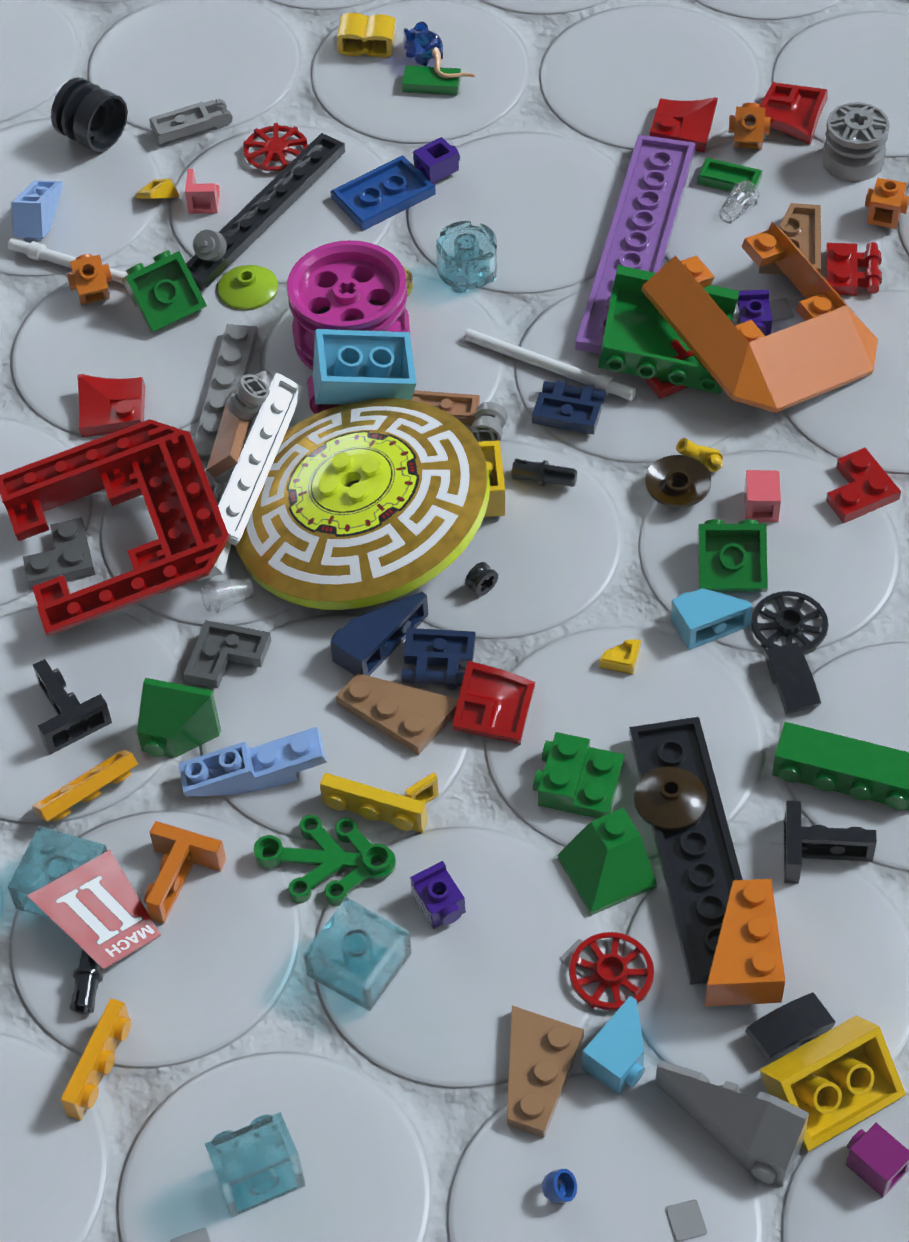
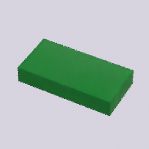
[402,65,461,95]
[697,158,762,197]

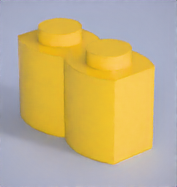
[337,13,396,57]

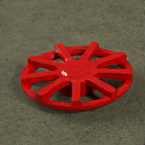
[243,123,308,171]
[569,932,654,1011]

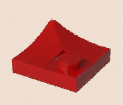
[759,82,828,144]
[649,97,718,153]
[77,374,145,438]
[452,661,535,745]

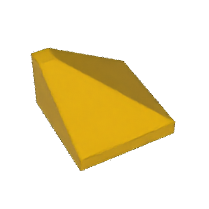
[135,179,179,199]
[405,772,439,804]

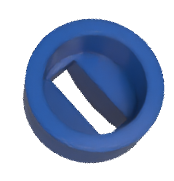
[542,1169,577,1203]

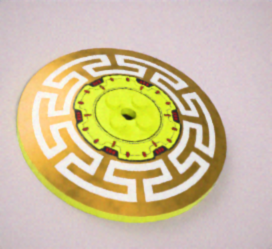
[236,398,490,610]

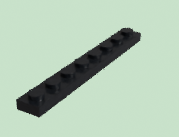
[186,133,345,291]

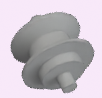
[193,229,226,261]

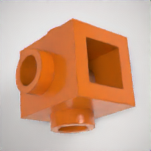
[728,103,771,149]
[865,177,909,229]
[66,254,112,305]

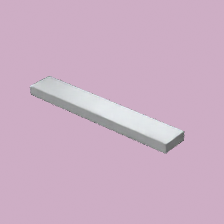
[217,373,305,546]

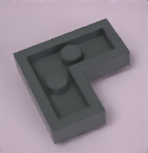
[23,517,95,590]
[184,620,272,688]

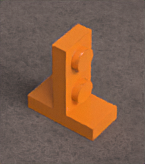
[144,821,226,924]

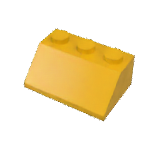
[759,1015,906,1152]

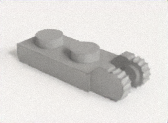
[149,98,233,144]

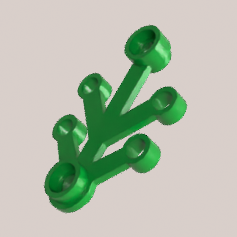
[254,815,396,906]

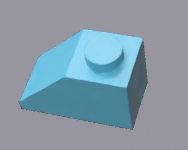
[670,588,752,650]
[582,996,645,1095]

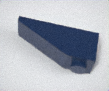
[330,592,429,676]

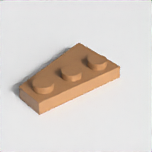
[759,203,821,275]
[336,673,458,755]
[507,1005,584,1138]

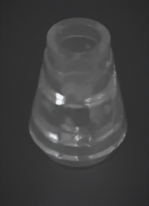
[718,181,760,224]
[201,578,254,613]

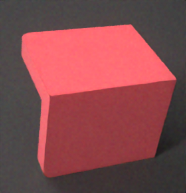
[185,169,220,214]
[744,470,781,522]

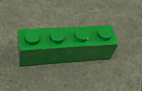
[772,722,909,810]

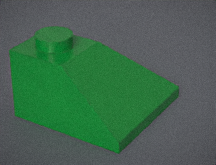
[137,678,221,758]
[558,807,657,916]

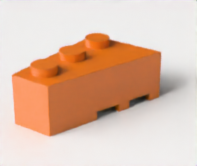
[704,879,785,1007]

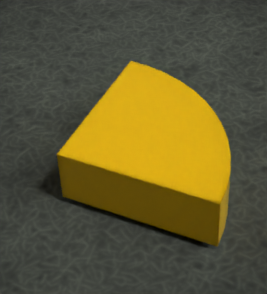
[599,639,641,674]

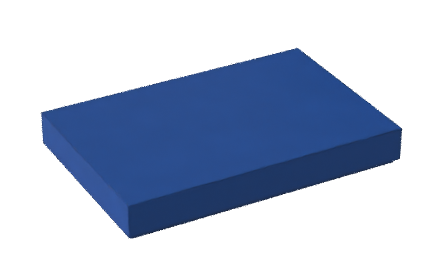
[330,155,436,231]

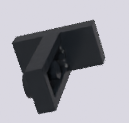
[33,659,112,755]
[783,800,877,884]

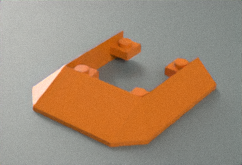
[641,222,878,413]

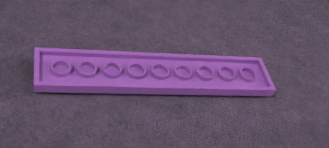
[575,135,695,354]

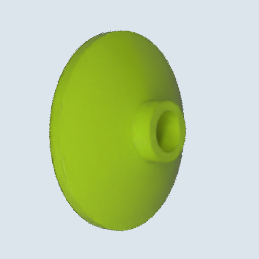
[218,265,278,310]

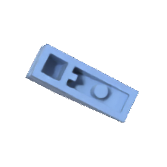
[11,180,63,242]

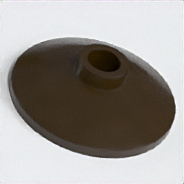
[645,455,711,508]
[634,766,707,831]

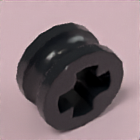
[465,562,498,596]

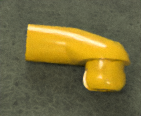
[676,438,723,472]

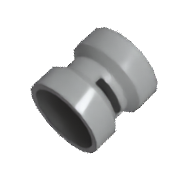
[226,374,270,420]
[470,402,508,442]

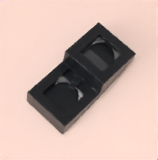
[763,642,821,714]
[745,992,836,1061]

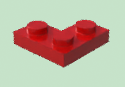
[826,447,901,524]

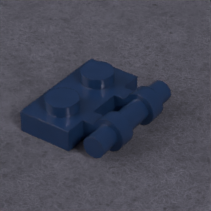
[532,380,606,435]
[402,628,476,689]

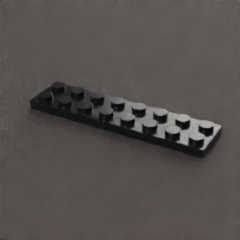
[629,717,743,985]

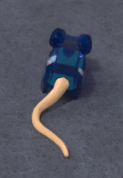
[403,21,475,78]

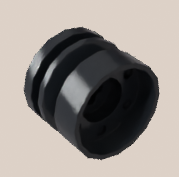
[51,77,128,152]

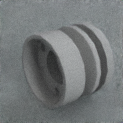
[822,102,890,182]

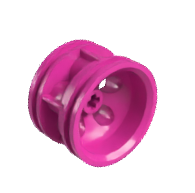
[287,240,410,371]

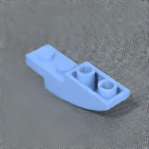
[179,727,327,797]

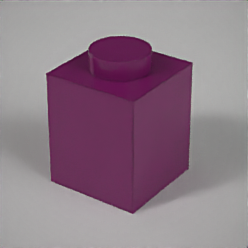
[846,1122,909,1198]

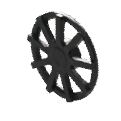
[751,591,829,653]

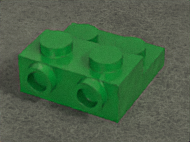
[122,250,207,333]
[697,519,768,592]
[533,732,625,818]

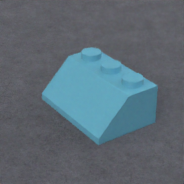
[313,329,416,405]

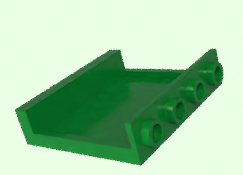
[598,265,739,394]

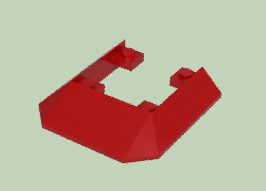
[0,419,230,637]

